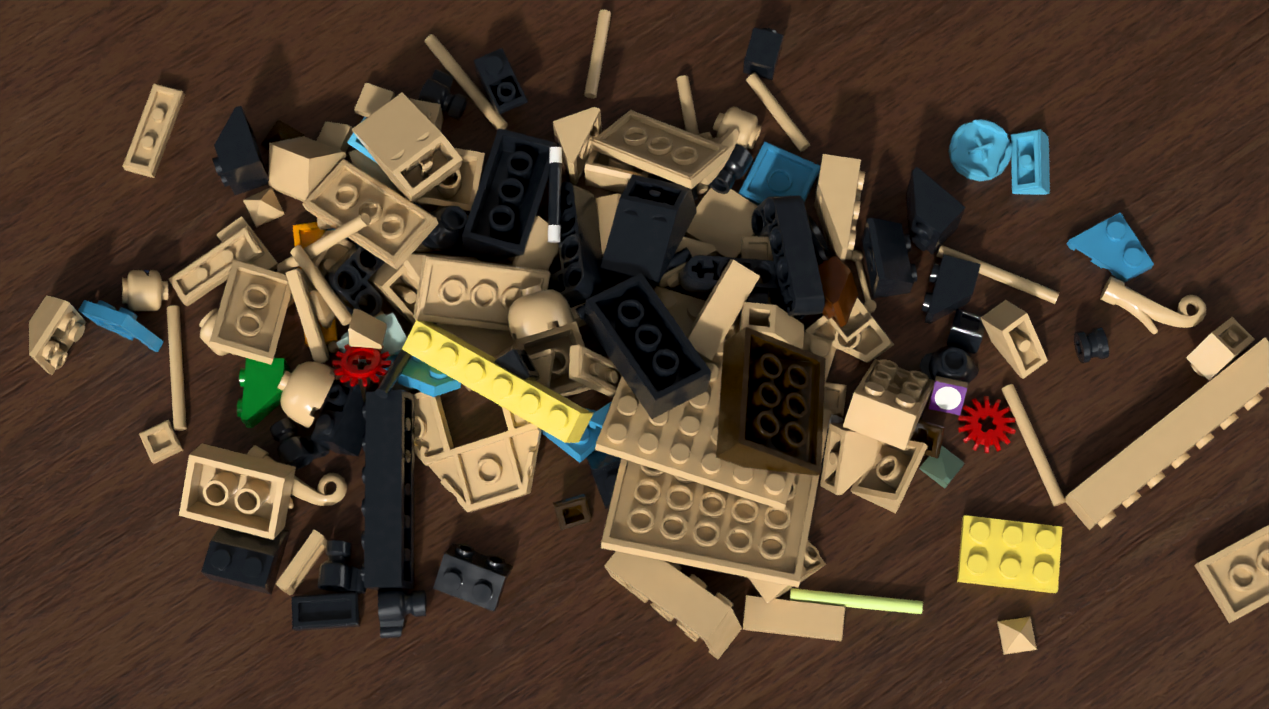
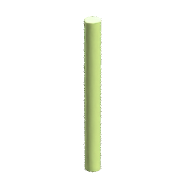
[790,588,923,614]

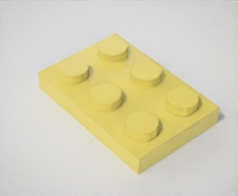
[957,515,1062,593]

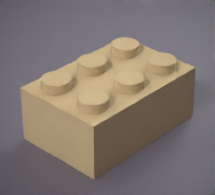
[179,444,296,540]

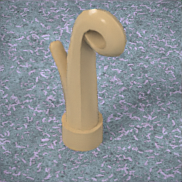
[1100,276,1206,334]
[247,445,347,509]

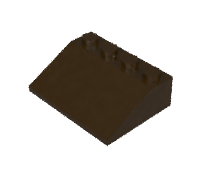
[716,327,826,476]

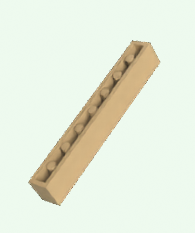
[1065,337,1269,530]

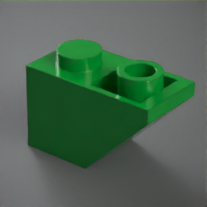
[237,358,290,428]

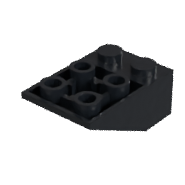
[600,175,697,284]

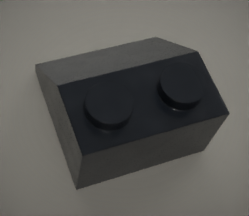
[212,106,269,195]
[906,167,966,255]
[861,218,917,299]
[201,526,290,595]

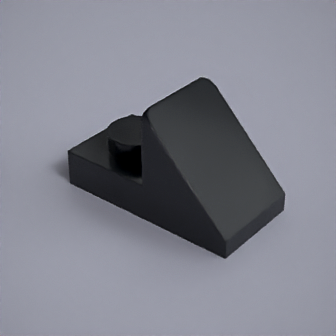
[586,450,621,509]

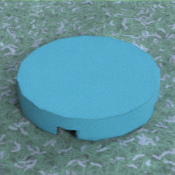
[949,119,1012,181]

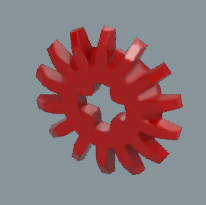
[332,344,391,387]
[958,396,1016,453]

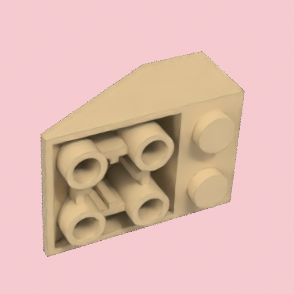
[352,92,463,203]
[814,154,865,263]
[843,359,934,450]

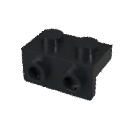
[433,544,513,611]

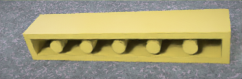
[402,320,593,443]

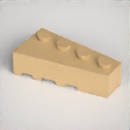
[604,551,742,659]

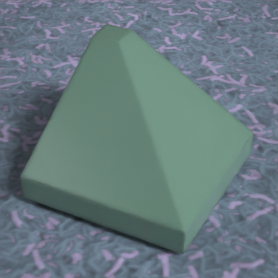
[919,445,965,489]

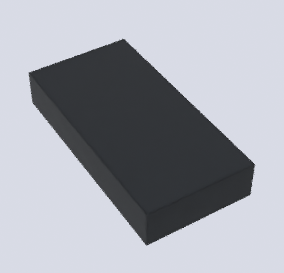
[292,592,360,631]

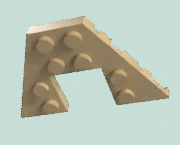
[414,349,555,512]

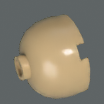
[508,285,575,340]
[277,362,335,428]

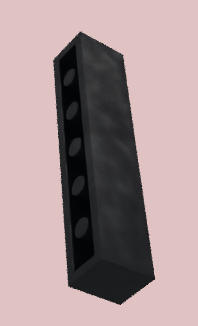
[361,389,415,591]

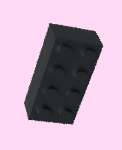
[583,273,711,419]

